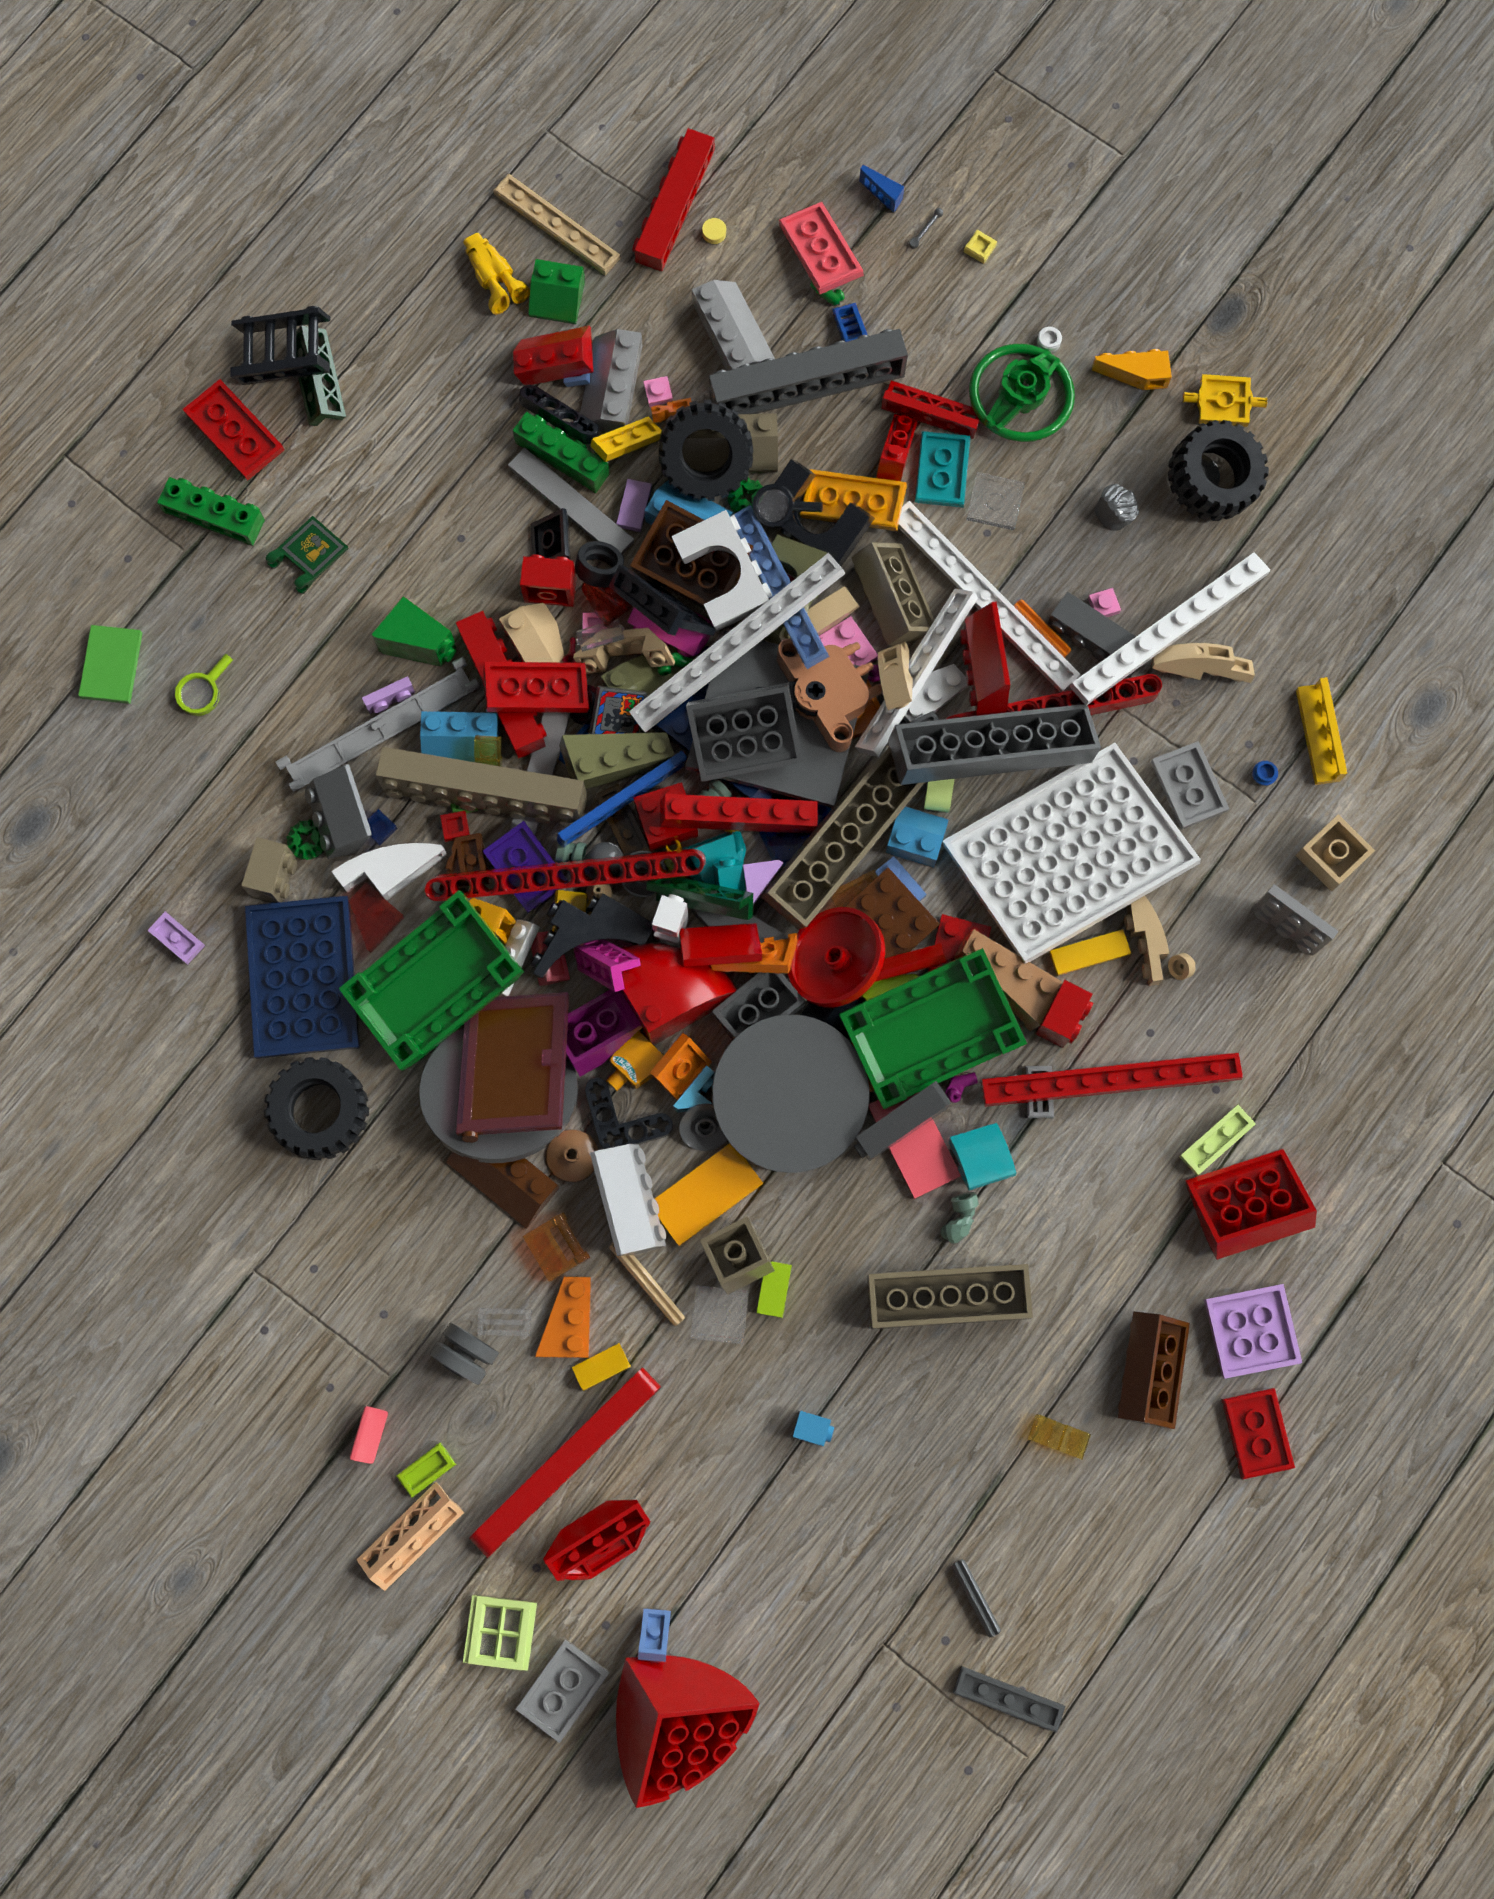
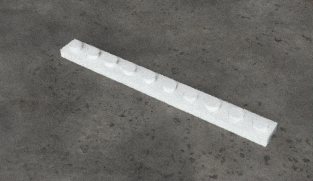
[898,501,1081,692]
[629,553,845,733]
[1070,553,1270,706]

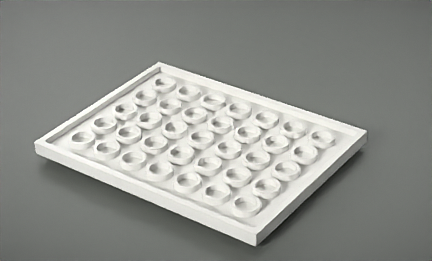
[943,743,1201,964]

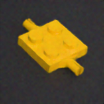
[1183,374,1268,427]

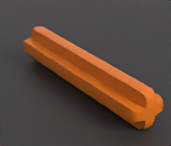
[1014,599,1071,658]

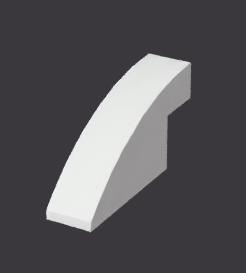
[331,843,447,901]

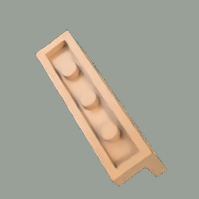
[357,1482,464,1591]

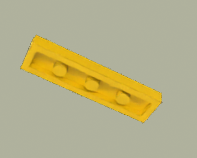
[1296,677,1347,785]

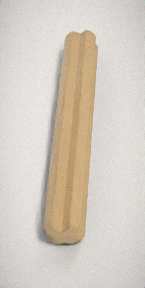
[609,1243,685,1326]

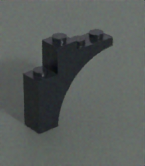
[530,893,653,978]

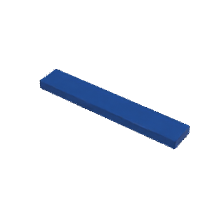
[556,751,687,848]

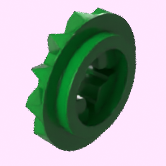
[728,477,767,513]
[286,819,324,860]

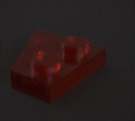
[581,582,633,627]
[349,882,405,953]

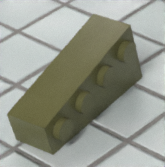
[559,733,674,789]

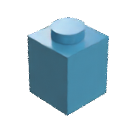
[792,1411,834,1446]

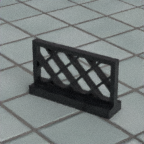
[609,565,717,636]

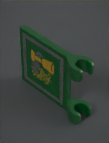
[266,516,349,594]

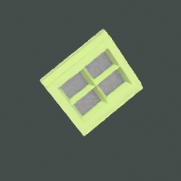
[463,1595,537,1671]

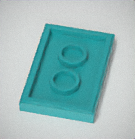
[915,431,970,508]

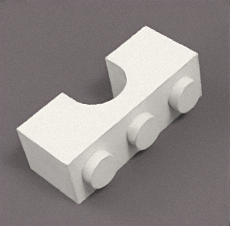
[652,894,689,947]

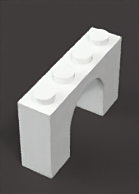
[672,510,773,631]

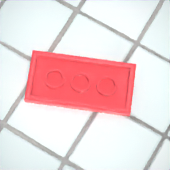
[779,202,864,294]
[868,1092,961,1199]

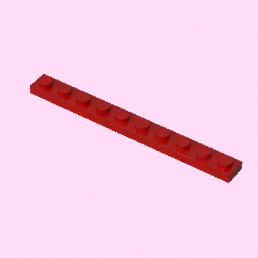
[981,1053,1243,1107]

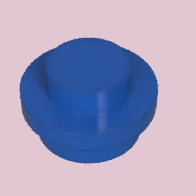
[1252,761,1278,786]

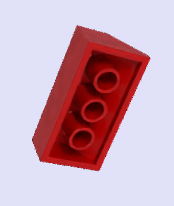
[960,602,1011,716]

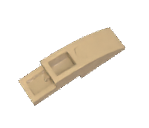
[878,641,913,711]
[1151,643,1255,683]
[1124,896,1169,986]

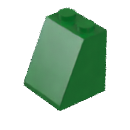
[371,596,457,667]

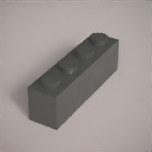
[1048,591,1136,678]

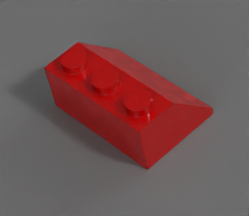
[513,326,593,385]

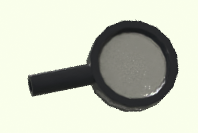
[752,484,823,527]

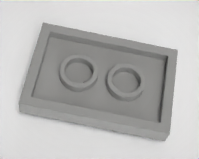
[1151,741,1229,830]
[516,1639,610,1743]

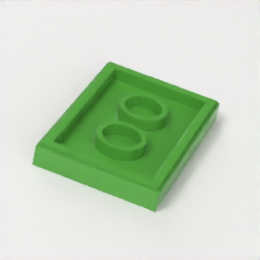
[79,625,143,704]

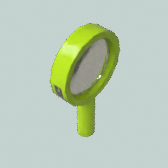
[175,654,233,716]

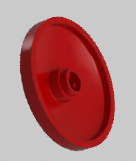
[788,907,885,1007]

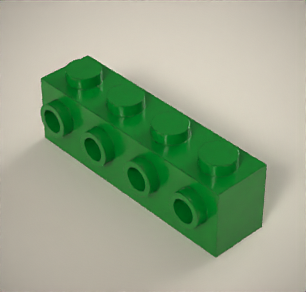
[513,412,610,493]
[157,477,265,546]

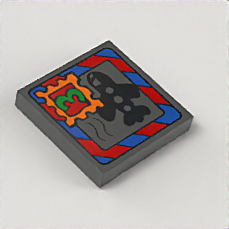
[589,686,648,734]

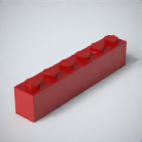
[632,128,715,272]
[455,610,547,759]
[660,794,818,834]

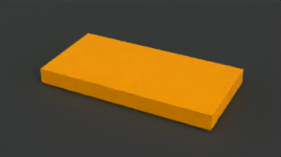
[800,469,907,531]
[655,1143,764,1247]

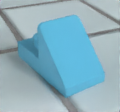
[673,1066,715,1113]

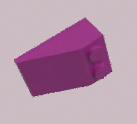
[564,989,642,1077]

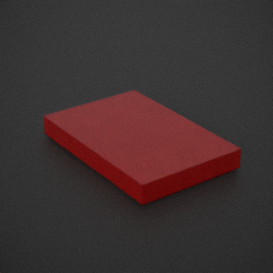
[679,923,762,967]
[1221,1388,1295,1480]

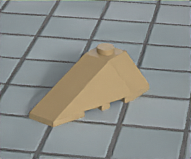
[499,603,564,663]

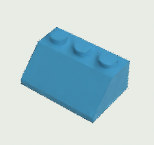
[644,480,734,525]
[420,711,501,766]

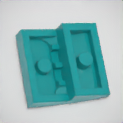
[948,1123,1017,1190]

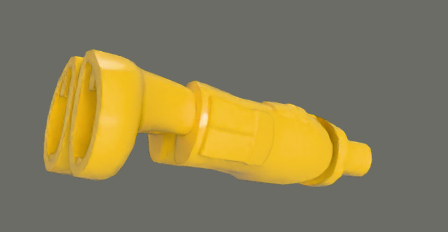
[463,233,530,315]

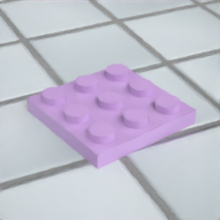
[1204,1284,1302,1379]

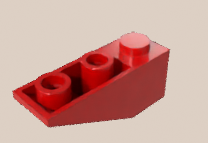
[876,414,918,482]

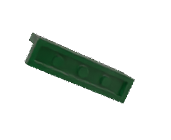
[296,325,346,426]
[647,877,754,920]

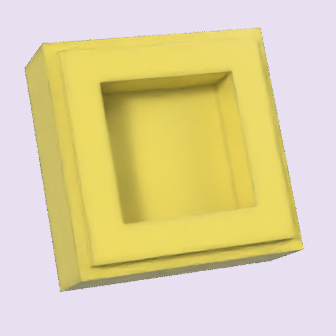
[964,230,997,264]

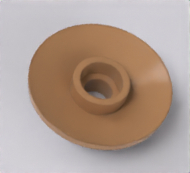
[547,1130,598,1182]

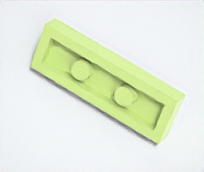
[1179,1105,1256,1176]

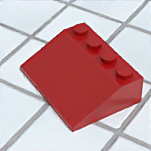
[1185,1149,1317,1260]

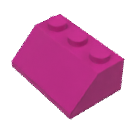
[628,608,715,657]

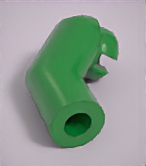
[810,281,845,306]
[657,652,693,676]

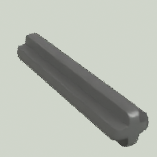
[952,1559,1001,1638]

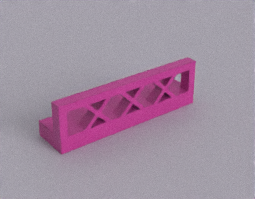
[574,939,641,992]

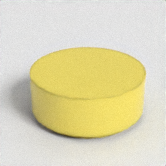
[702,218,726,244]

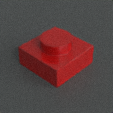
[440,811,470,842]

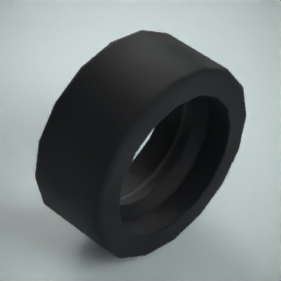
[575,541,624,588]

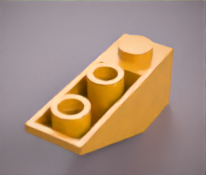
[1092,349,1172,390]

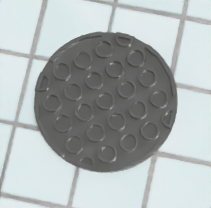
[712,1015,869,1173]
[419,1025,578,1163]

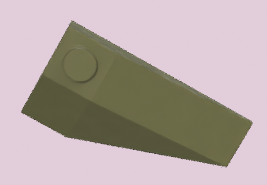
[601,644,699,697]

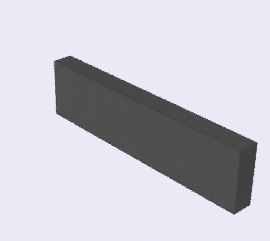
[953,1666,1066,1733]

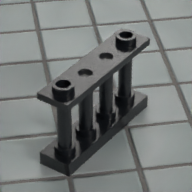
[230,306,331,385]

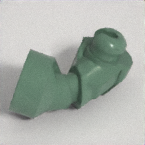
[941,1192,979,1244]

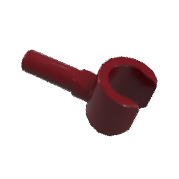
[562,637,576,663]

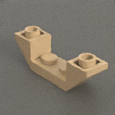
[573,628,675,674]

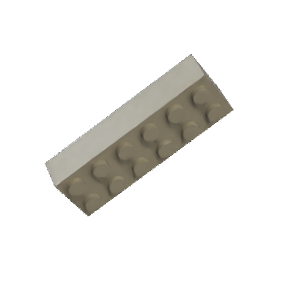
[867,1264,1033,1329]

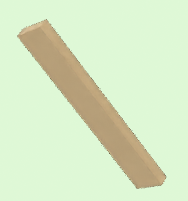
[493,173,620,276]

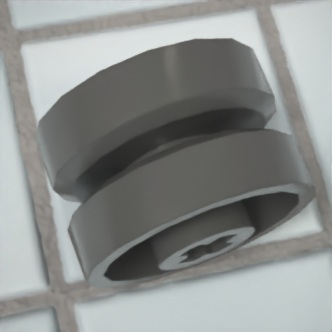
[430,1322,500,1385]

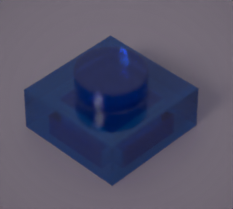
[368,809,398,846]

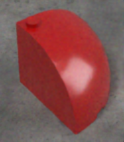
[621,943,738,1045]
[616,1655,760,1808]

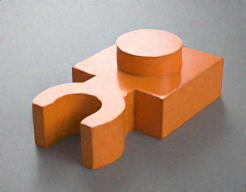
[651,398,692,423]

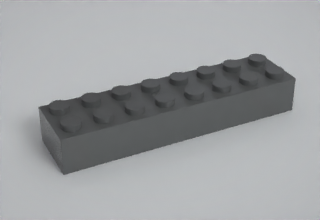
[709,329,908,414]
[888,704,1101,785]

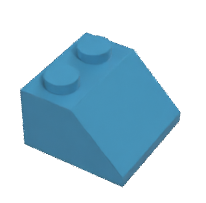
[886,806,949,868]

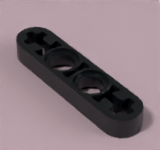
[519,385,599,444]

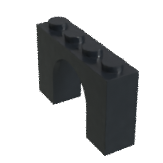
[759,459,875,567]

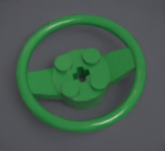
[969,344,1075,442]

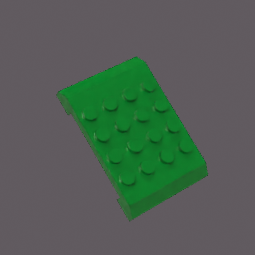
[339,890,524,1070]
[839,948,1027,1109]

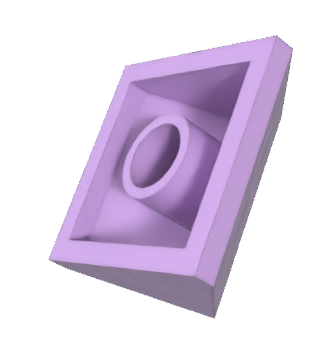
[743,860,783,906]

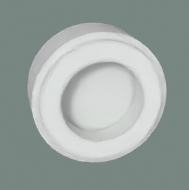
[1037,327,1062,353]

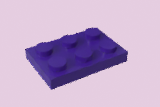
[483,821,568,913]

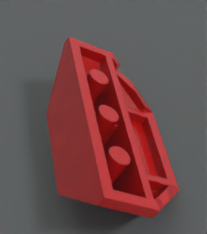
[543,1500,651,1581]

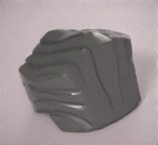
[1095,484,1139,531]

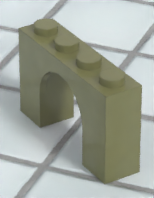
[733,535,827,644]

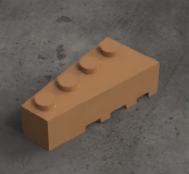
[953,929,1062,1031]

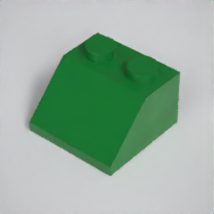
[528,259,585,324]

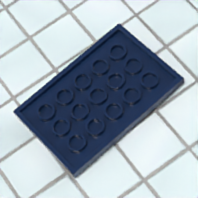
[245,896,360,1059]

